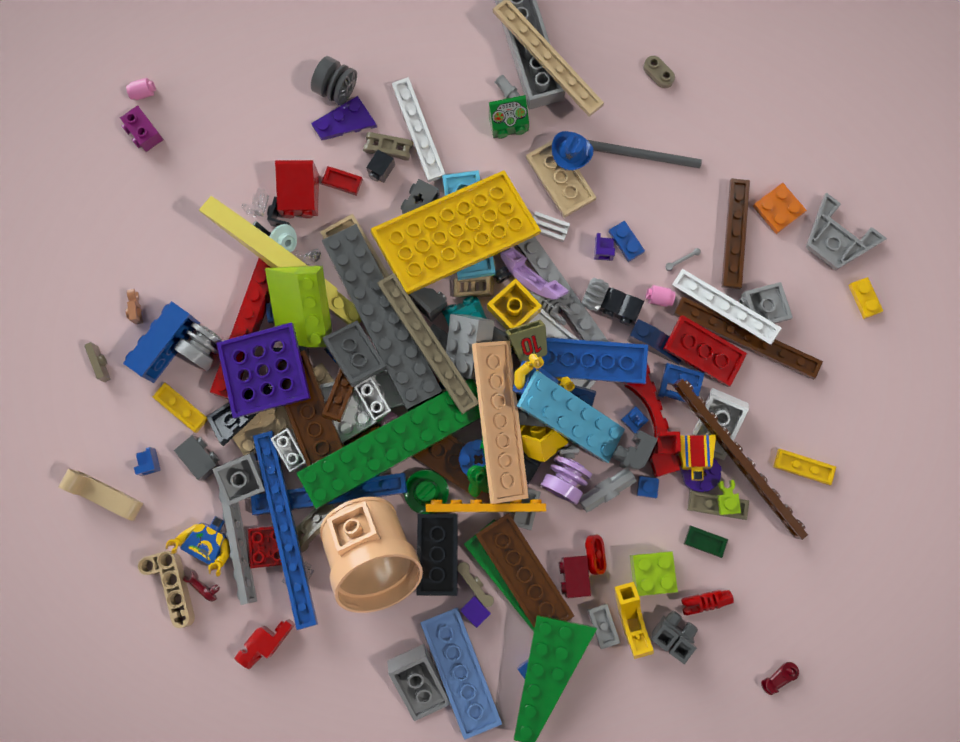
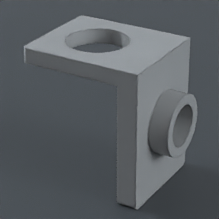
[558,442,579,459]

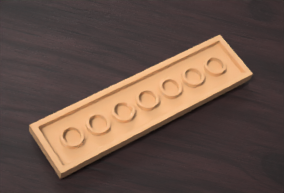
[472,341,529,504]

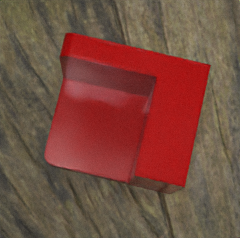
[656,431,681,454]

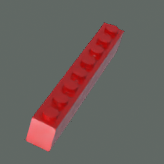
[210,258,272,400]

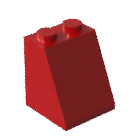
[275,160,319,219]

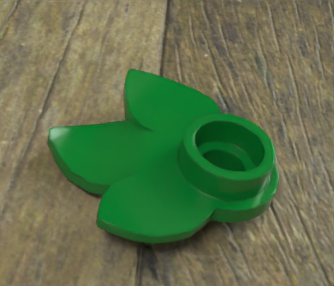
[467,465,489,498]

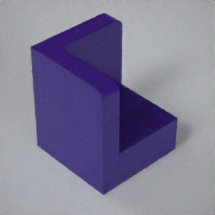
[594,233,615,261]
[461,595,491,628]

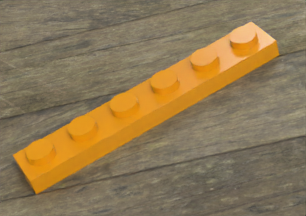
[426,499,546,512]

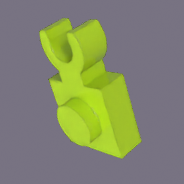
[717,480,741,515]

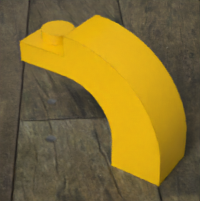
[614,582,654,659]

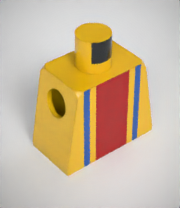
[678,435,716,481]

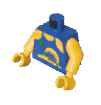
[512,354,575,410]
[165,516,230,577]

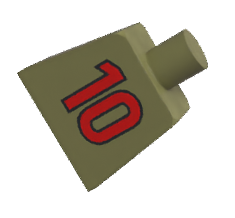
[505,320,547,363]

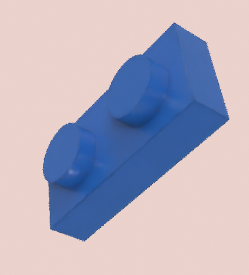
[608,220,645,262]

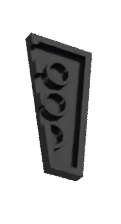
[207,384,272,447]

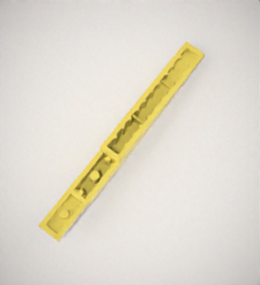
[199,196,361,325]

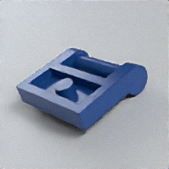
[657,363,705,402]

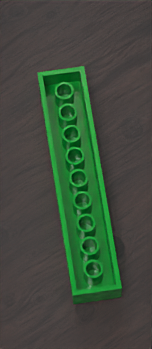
[296,379,480,510]

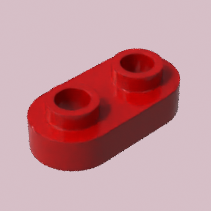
[585,534,607,575]

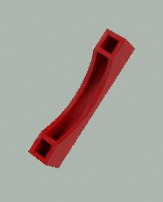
[624,363,681,478]

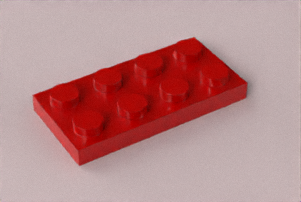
[663,315,747,387]

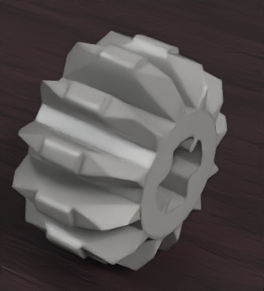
[582,278,609,311]

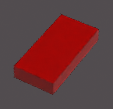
[321,166,363,196]

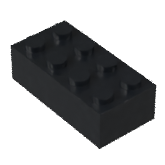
[416,514,458,596]

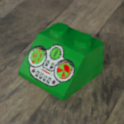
[489,95,529,139]

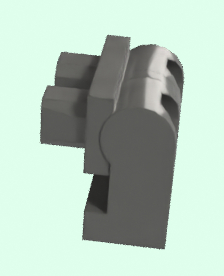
[611,430,658,471]
[652,610,698,665]

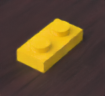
[848,277,883,319]

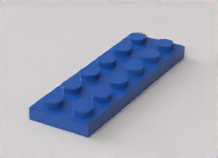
[541,338,648,384]

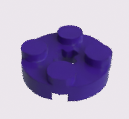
[681,458,722,492]

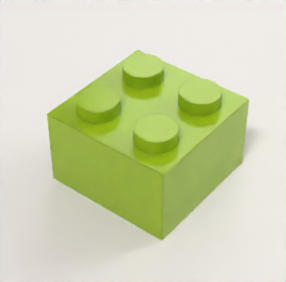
[630,551,678,596]

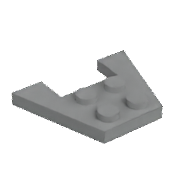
[806,193,887,270]

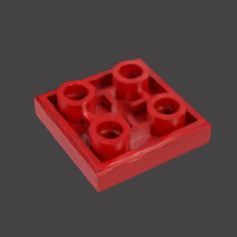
[248,526,282,569]

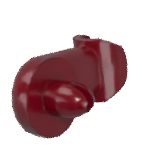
[183,570,220,602]
[761,662,799,695]

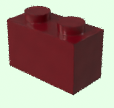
[559,555,591,598]

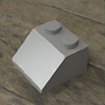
[212,452,265,506]

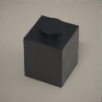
[366,150,395,183]

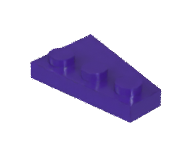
[311,96,377,141]

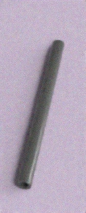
[588,140,702,168]

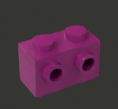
[120,105,164,152]

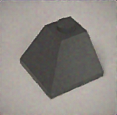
[409,287,447,322]

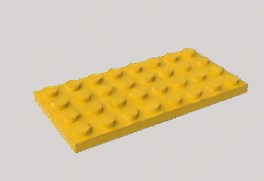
[371,170,541,295]

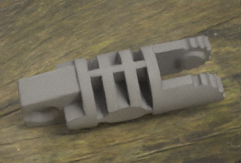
[530,291,574,326]

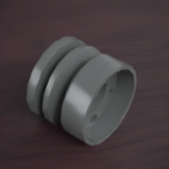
[311,56,357,105]

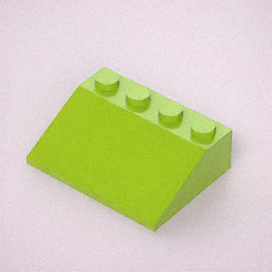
[265,266,333,347]

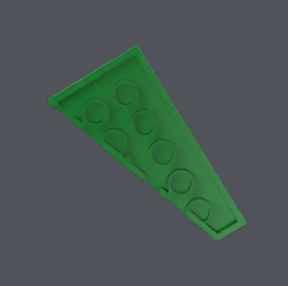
[514,615,598,742]

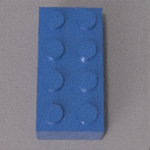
[123,301,200,383]

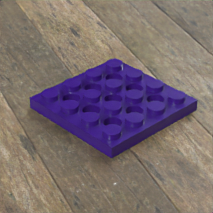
[217,322,311,419]

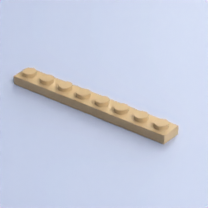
[493,0,604,117]

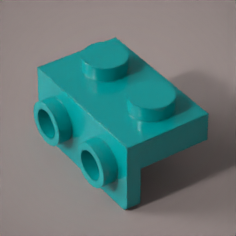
[442,296,487,326]

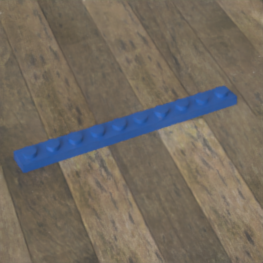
[253,431,318,630]

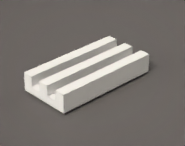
[533,211,570,242]

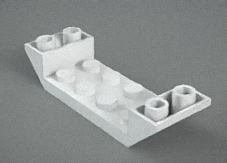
[271,377,391,472]

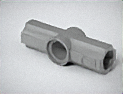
[579,467,637,513]

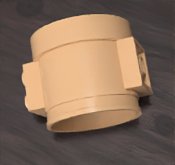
[320,497,423,613]

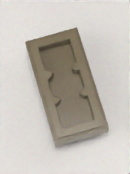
[84,342,111,382]

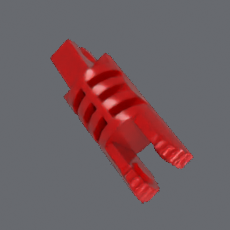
[681,590,734,616]

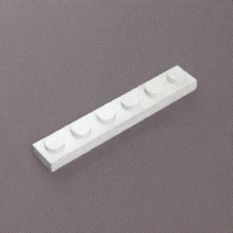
[392,77,445,183]
[672,269,782,345]

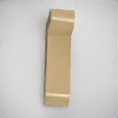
[58,469,143,521]
[138,551,195,628]

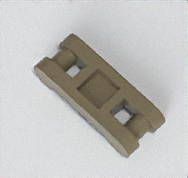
[363,132,413,161]
[458,562,494,607]

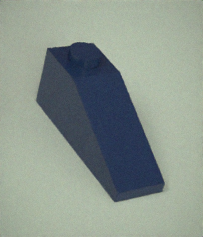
[627,319,681,365]

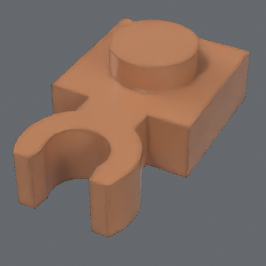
[126,289,143,324]

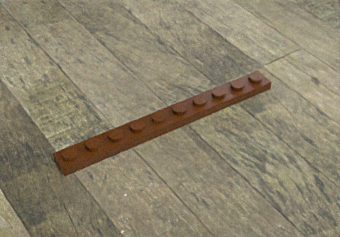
[672,379,808,540]

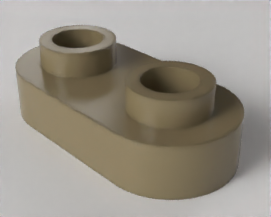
[643,56,675,88]

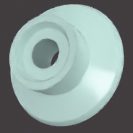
[270,224,297,253]

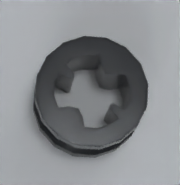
[492,266,512,284]

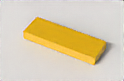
[152,382,208,433]
[773,449,836,486]

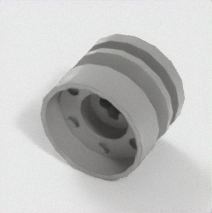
[174,322,222,371]

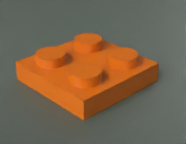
[753,182,807,234]

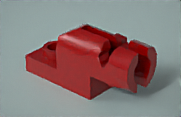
[234,619,295,669]

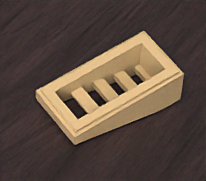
[454,276,494,297]

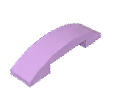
[501,248,569,299]

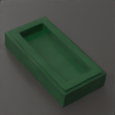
[684,525,728,558]

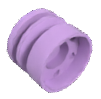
[540,455,592,505]

